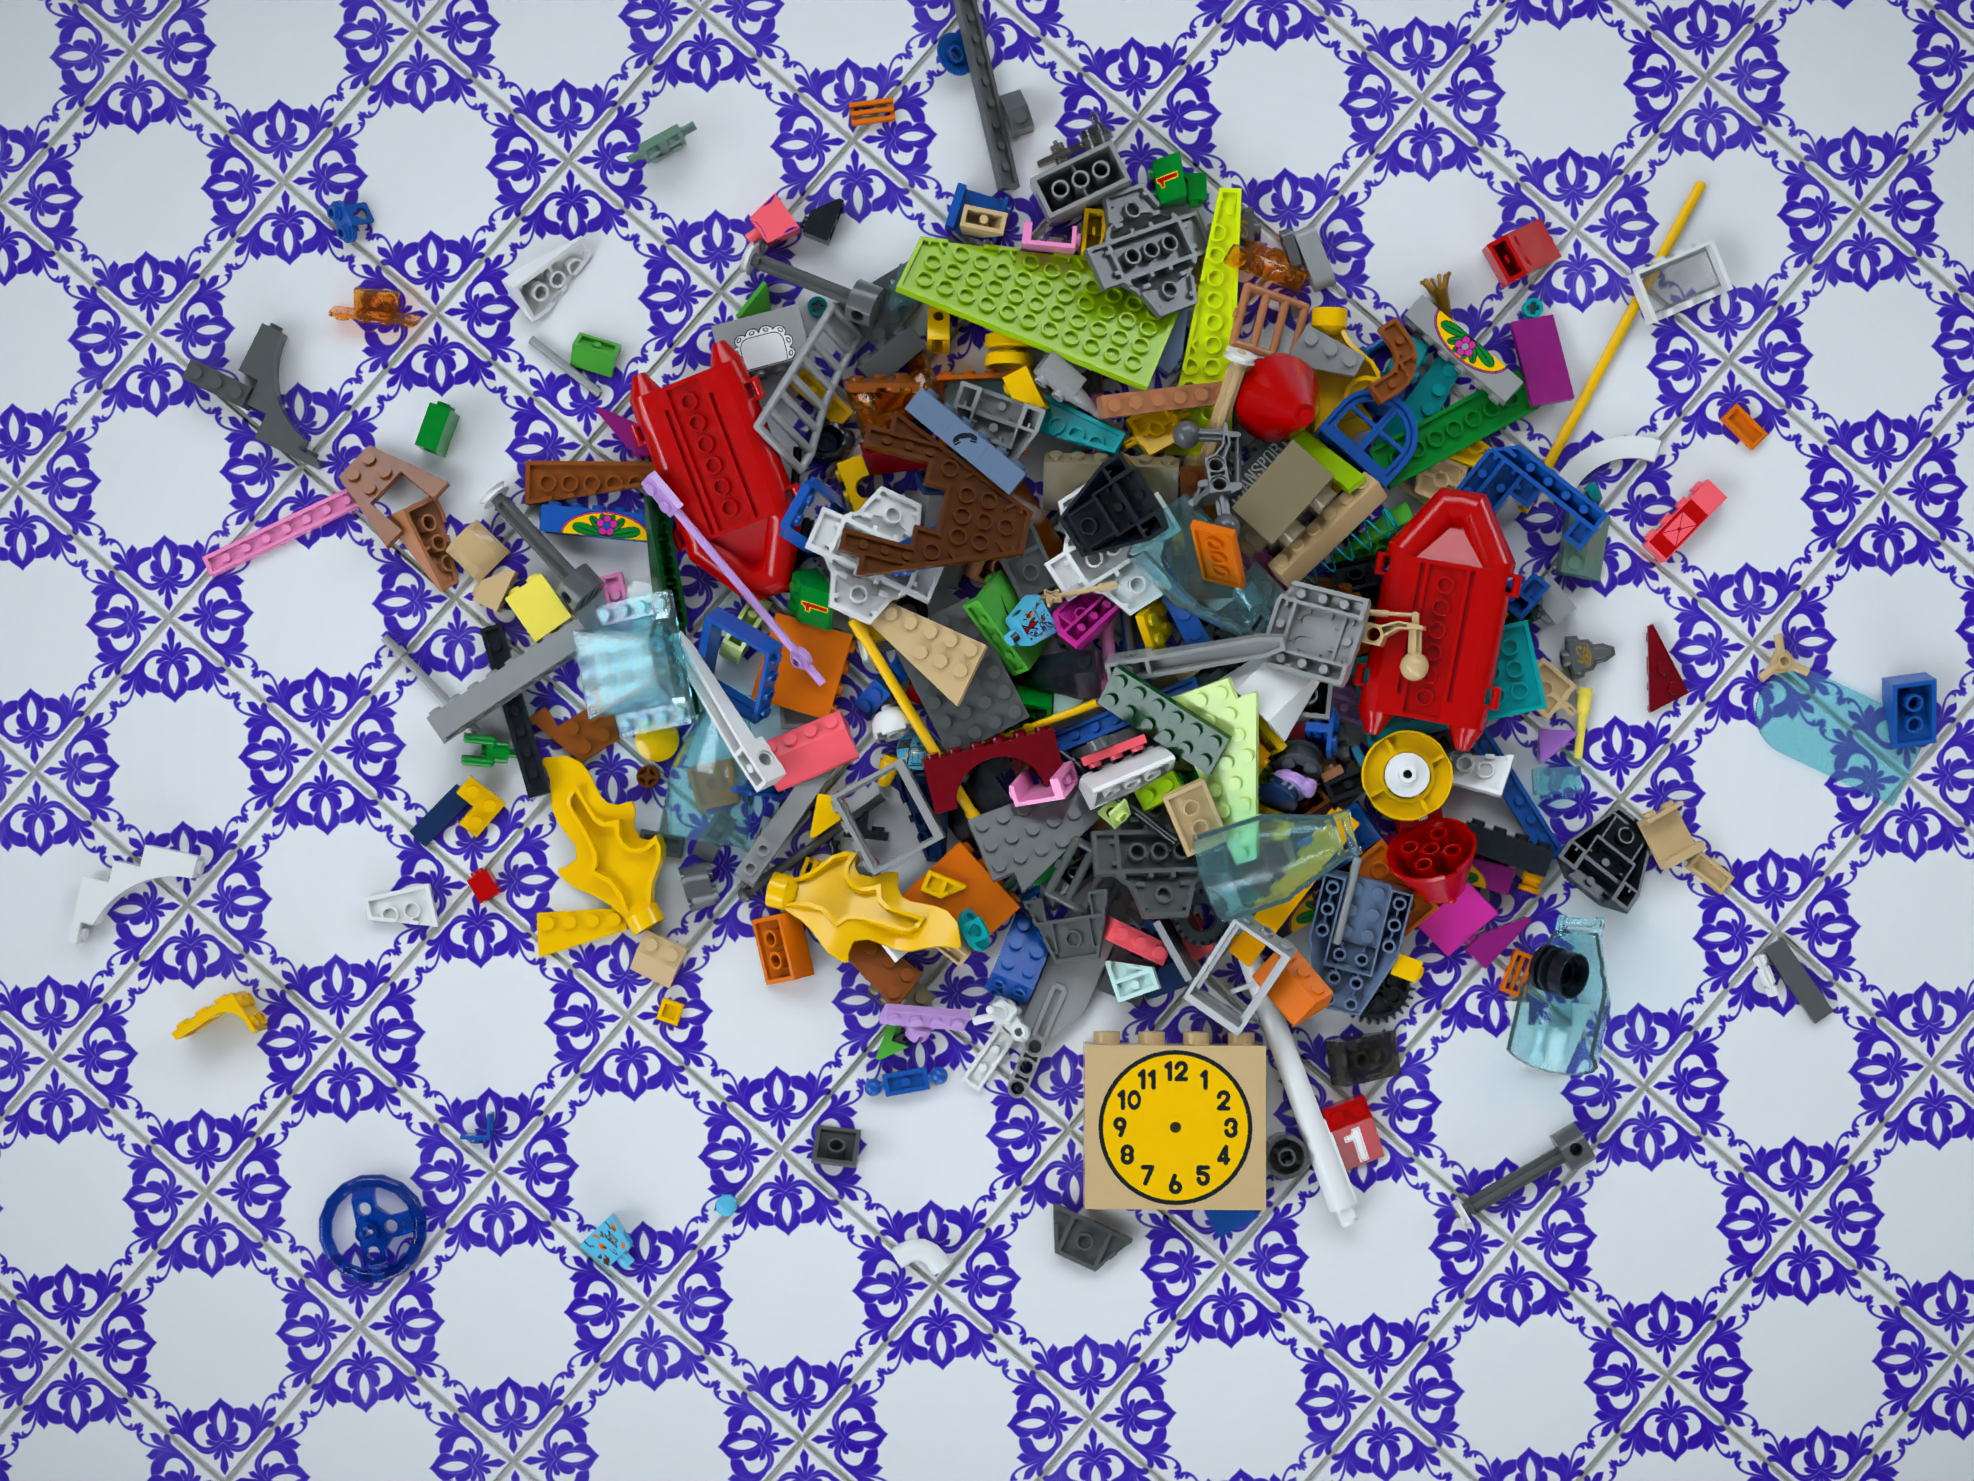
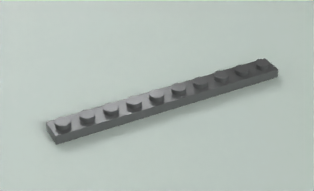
[953,0,1020,191]

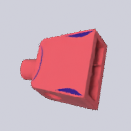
[745,193,801,247]

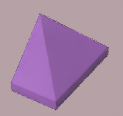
[1536,729,1577,763]

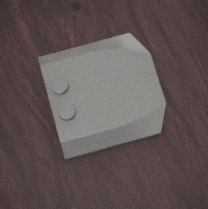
[1266,580,1371,688]

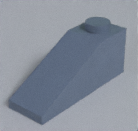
[1156,308,1188,377]

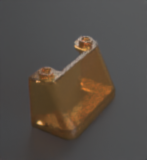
[842,351,945,439]

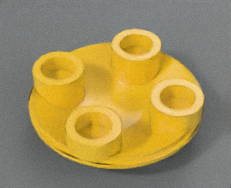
[635,717,679,762]

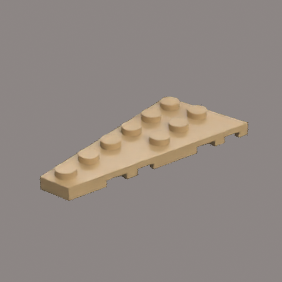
[871,602,988,708]

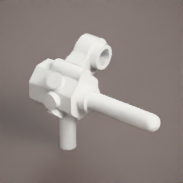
[972,998,1031,1042]

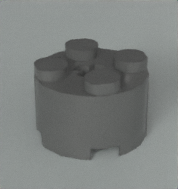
[678,862,720,912]
[1266,1132,1309,1180]

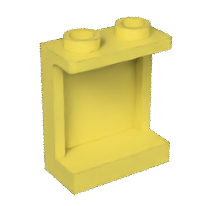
[505,573,575,644]

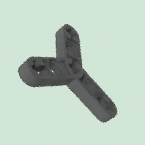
[1068,726,1144,761]

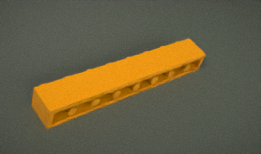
[1228,807,1360,967]

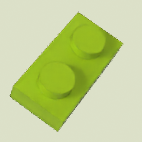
[1134,770,1182,812]

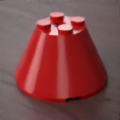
[1386,818,1477,904]

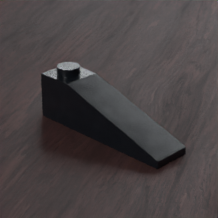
[1012,650,1102,700]

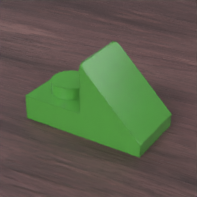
[875,1025,909,1060]

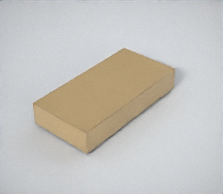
[1685,851,1735,895]

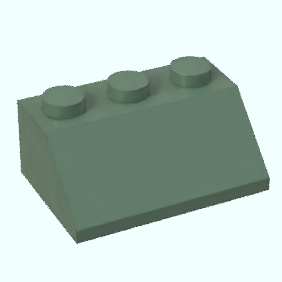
[1555,511,1610,581]

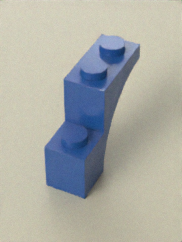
[854,655,909,718]

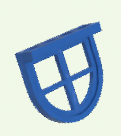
[1313,389,1418,489]

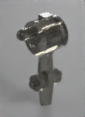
[1037,111,1114,168]

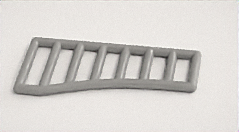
[753,302,864,474]

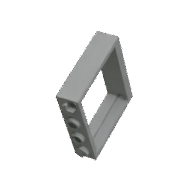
[830,757,946,876]

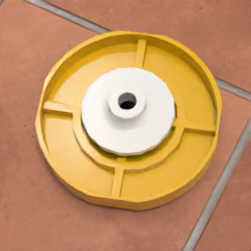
[1361,730,1453,821]

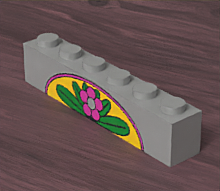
[1403,295,1523,406]

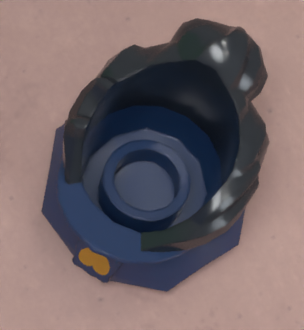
[804,421,856,466]

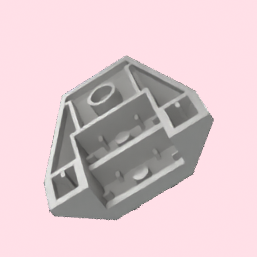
[953,380,1046,485]

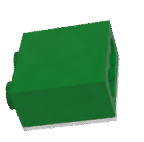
[413,401,460,458]

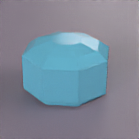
[716,1194,738,1216]

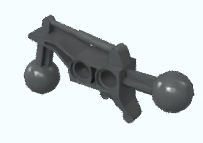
[1172,420,1242,537]

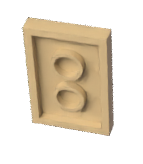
[1161,777,1229,857]

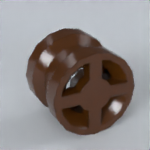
[636,766,661,788]

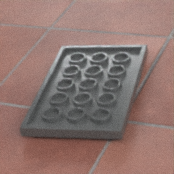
[893,596,1030,751]

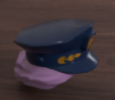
[1258,769,1317,813]

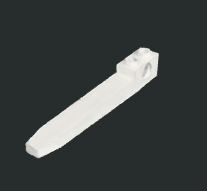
[669,631,786,792]

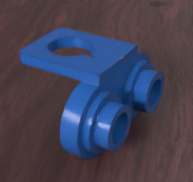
[327,200,374,243]

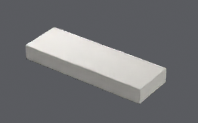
[960,1026,1015,1093]

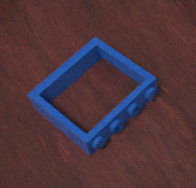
[692,607,783,724]

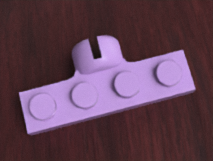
[879,1003,971,1043]

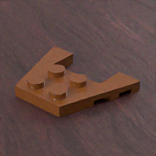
[530,671,620,763]

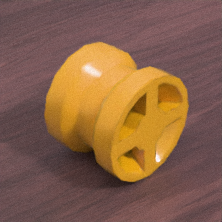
[1518,871,1545,895]

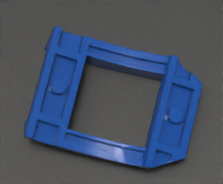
[779,476,849,557]

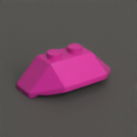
[1052,592,1121,650]

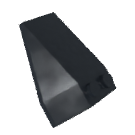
[1058,451,1169,557]
[1556,805,1650,914]

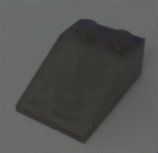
[1325,1030,1401,1087]

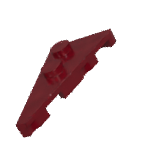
[1646,624,1689,713]

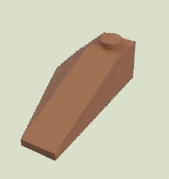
[388,497,459,592]

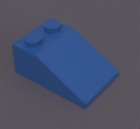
[1882,672,1937,749]

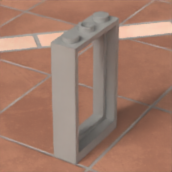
[1182,910,1297,1036]

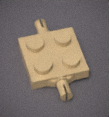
[1412,459,1469,500]
[1536,657,1577,720]

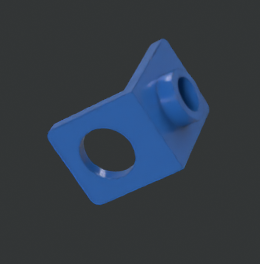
[460,1112,494,1144]

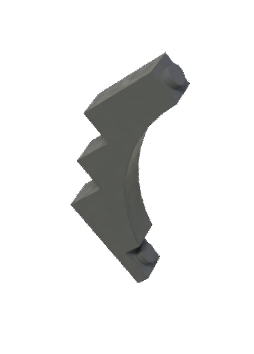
[238,323,323,470]

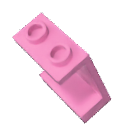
[1021,221,1081,255]
[1009,761,1079,807]

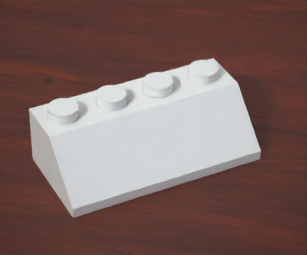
[1079,745,1176,810]

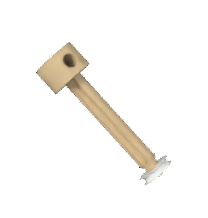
[1178,346,1257,487]

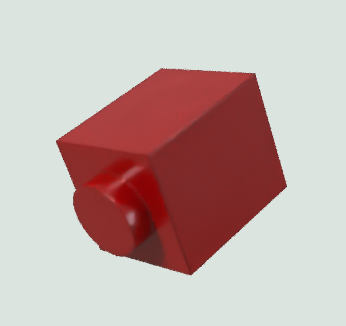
[467,867,503,904]

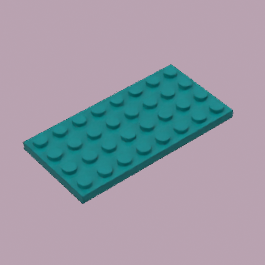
[1352,620,1547,747]

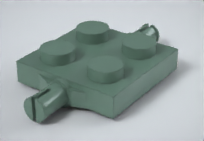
[626,121,697,165]

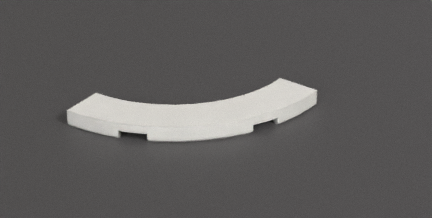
[1558,436,1661,488]

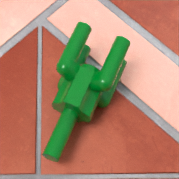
[461,732,517,768]

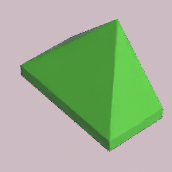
[736,281,771,319]

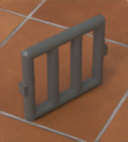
[1044,836,1123,916]

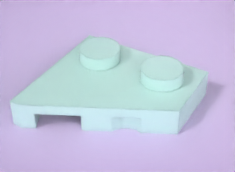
[1105,960,1161,1003]

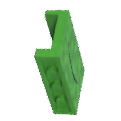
[962,570,1051,676]

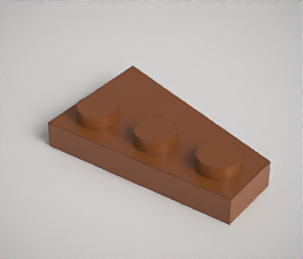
[844,373,920,393]

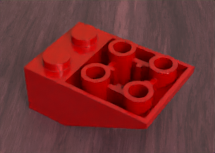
[1482,218,1562,289]

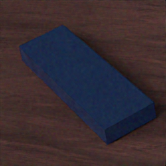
[409,784,469,847]

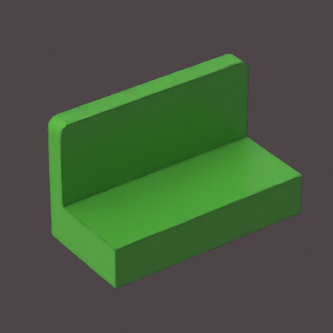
[570,332,622,377]

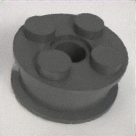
[1272,739,1323,782]

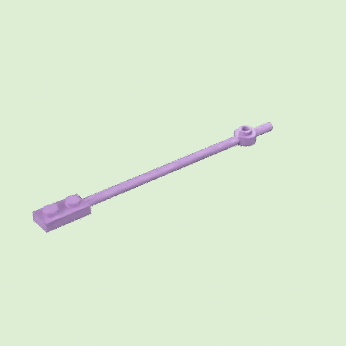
[641,470,826,687]

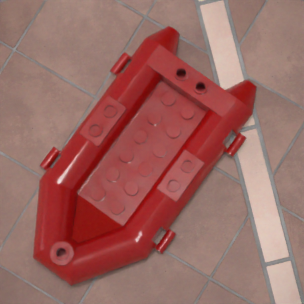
[629,340,802,601]
[1353,487,1523,752]

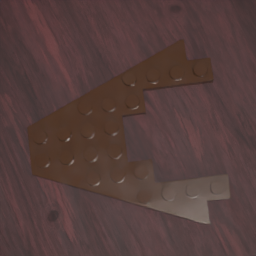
[837,410,1033,578]

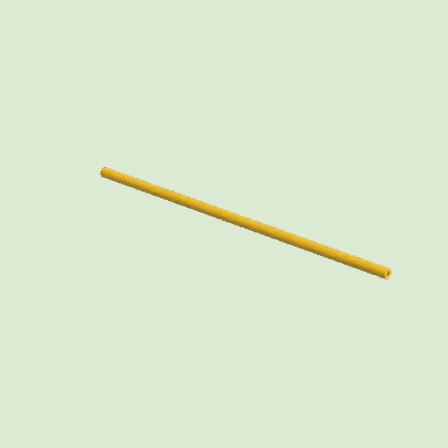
[1518,181,1706,514]

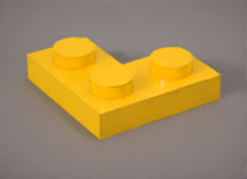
[456,775,506,838]

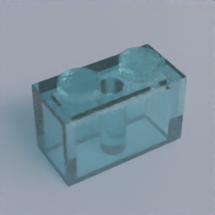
[1531,766,1582,799]

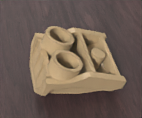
[446,520,511,584]

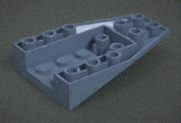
[1309,867,1414,1017]

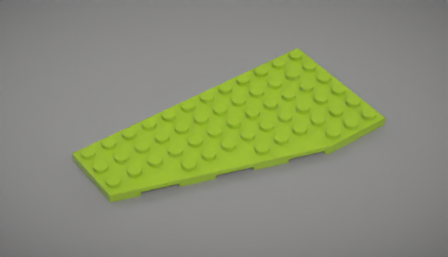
[895,236,1180,391]

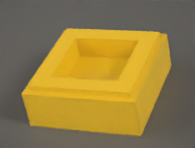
[656,997,685,1026]

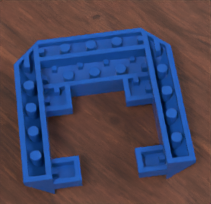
[1456,445,1609,621]

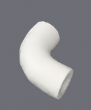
[890,1239,952,1276]

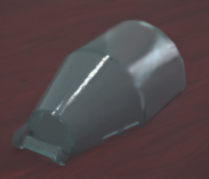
[1127,494,1274,637]
[659,694,756,848]
[1193,809,1362,923]
[1506,915,1611,1075]

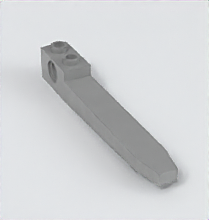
[1105,633,1287,680]
[734,768,836,888]

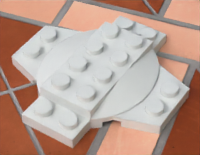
[1044,485,1182,616]
[804,486,944,625]

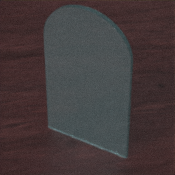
[1755,670,1922,806]

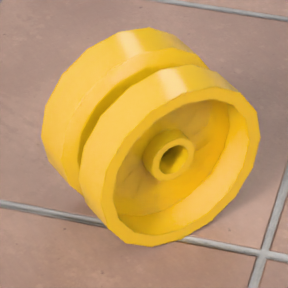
[984,332,1033,371]

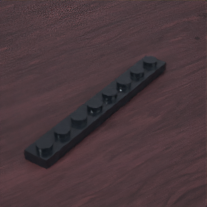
[480,623,552,799]

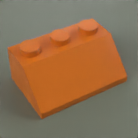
[751,912,814,985]
[1252,945,1334,1027]

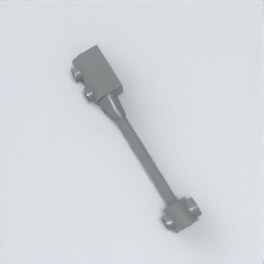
[1033,351,1181,475]

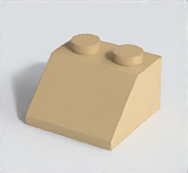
[630,929,690,989]

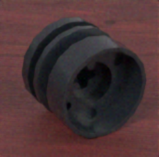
[1528,944,1589,999]

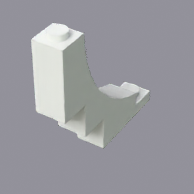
[67,845,205,944]

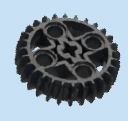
[1350,973,1416,1025]

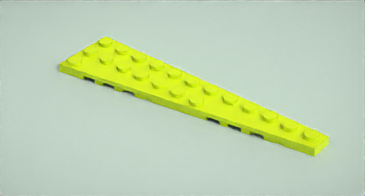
[1164,188,1242,457]

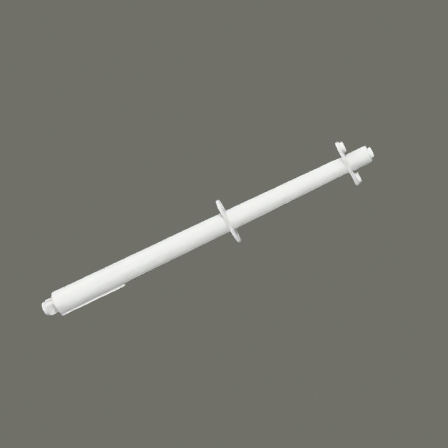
[1207,870,1359,1227]

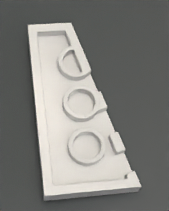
[1448,753,1514,798]

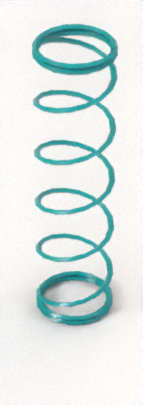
[1300,507,1401,583]

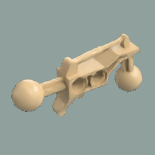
[1358,609,1429,681]

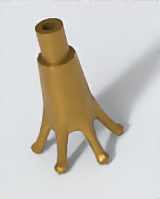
[1420,271,1452,320]

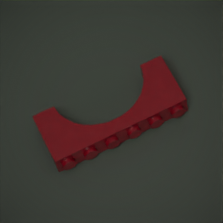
[921,724,1062,814]

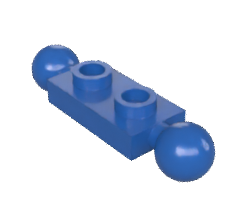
[864,1066,948,1097]

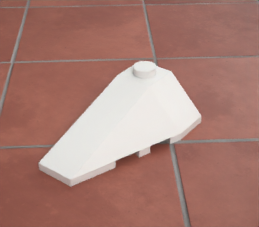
[501,236,593,323]

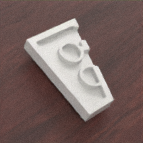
[363,883,440,927]

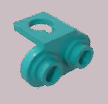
[957,909,990,952]

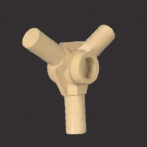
[1757,634,1810,682]

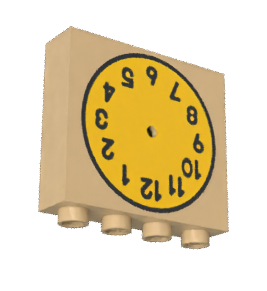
[1083,1031,1266,1210]

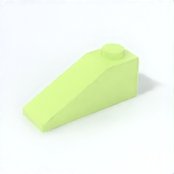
[719,599,773,665]

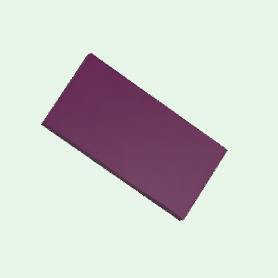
[1509,314,1575,408]

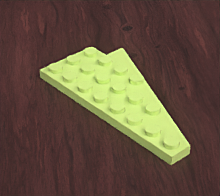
[1171,676,1259,865]

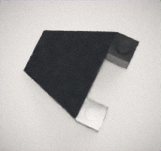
[948,757,1013,851]

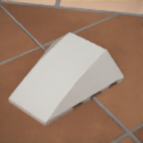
[1219,658,1320,742]

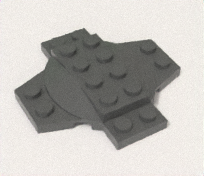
[1083,183,1209,319]
[1090,792,1228,919]

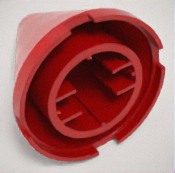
[1234,353,1321,443]

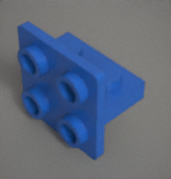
[1305,707,1340,761]

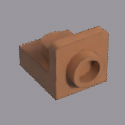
[1319,758,1344,783]

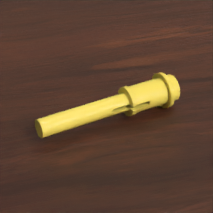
[1573,687,1594,759]

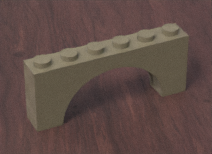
[1043,450,1180,516]

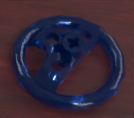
[319,1174,427,1283]

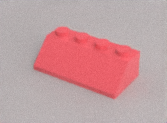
[766,710,860,792]

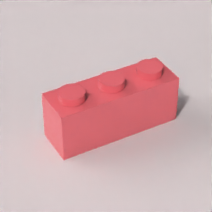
[1103,915,1169,966]

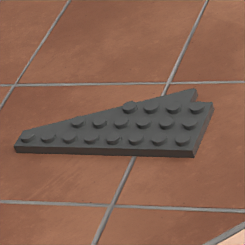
[967,769,1111,893]

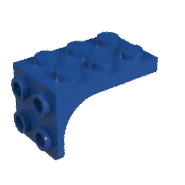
[985,912,1049,1005]

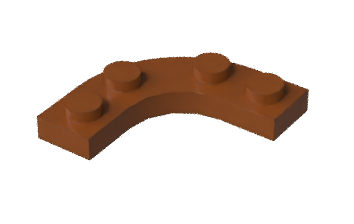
[1366,317,1418,406]

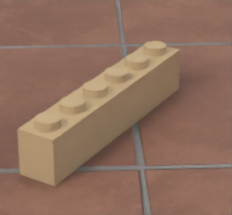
[1267,471,1388,588]

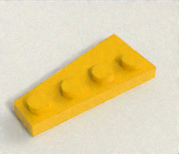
[537,908,628,957]

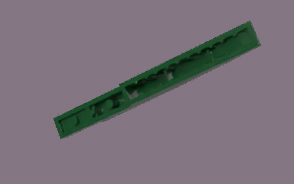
[644,495,700,718]

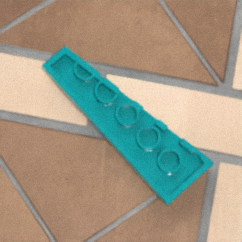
[1372,356,1459,446]
[1001,389,1127,455]

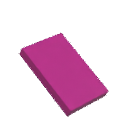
[1418,880,1498,956]

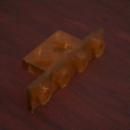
[1223,239,1308,292]
[329,287,421,328]

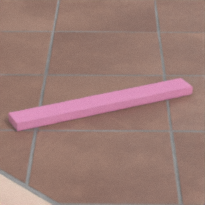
[202,489,359,578]

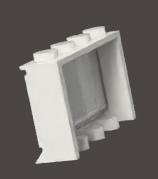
[1626,239,1733,326]

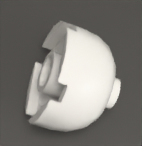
[871,704,915,743]

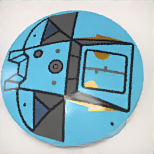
[896,731,941,770]

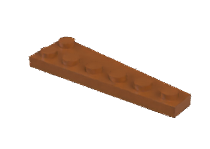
[525,460,655,505]
[849,940,923,1004]

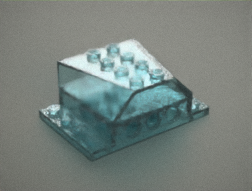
[572,590,697,737]

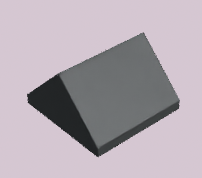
[811,1125,861,1168]

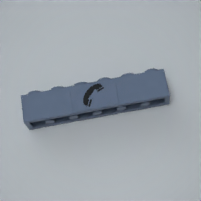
[904,387,1028,495]

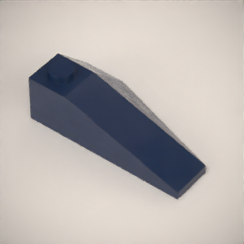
[896,770,949,862]

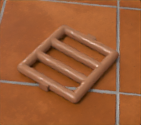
[1229,282,1310,358]

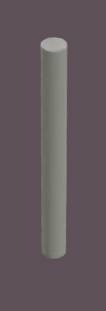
[528,336,603,398]
[1332,856,1362,945]

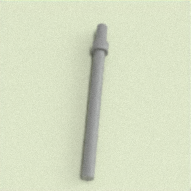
[381,634,481,734]

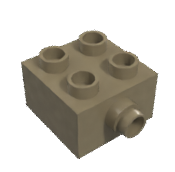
[1231,440,1337,559]

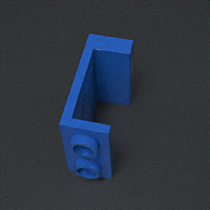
[945,183,1012,245]

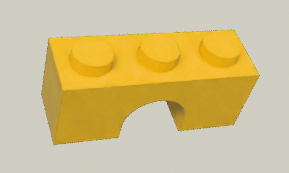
[835,454,870,513]

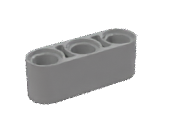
[1293,225,1336,292]

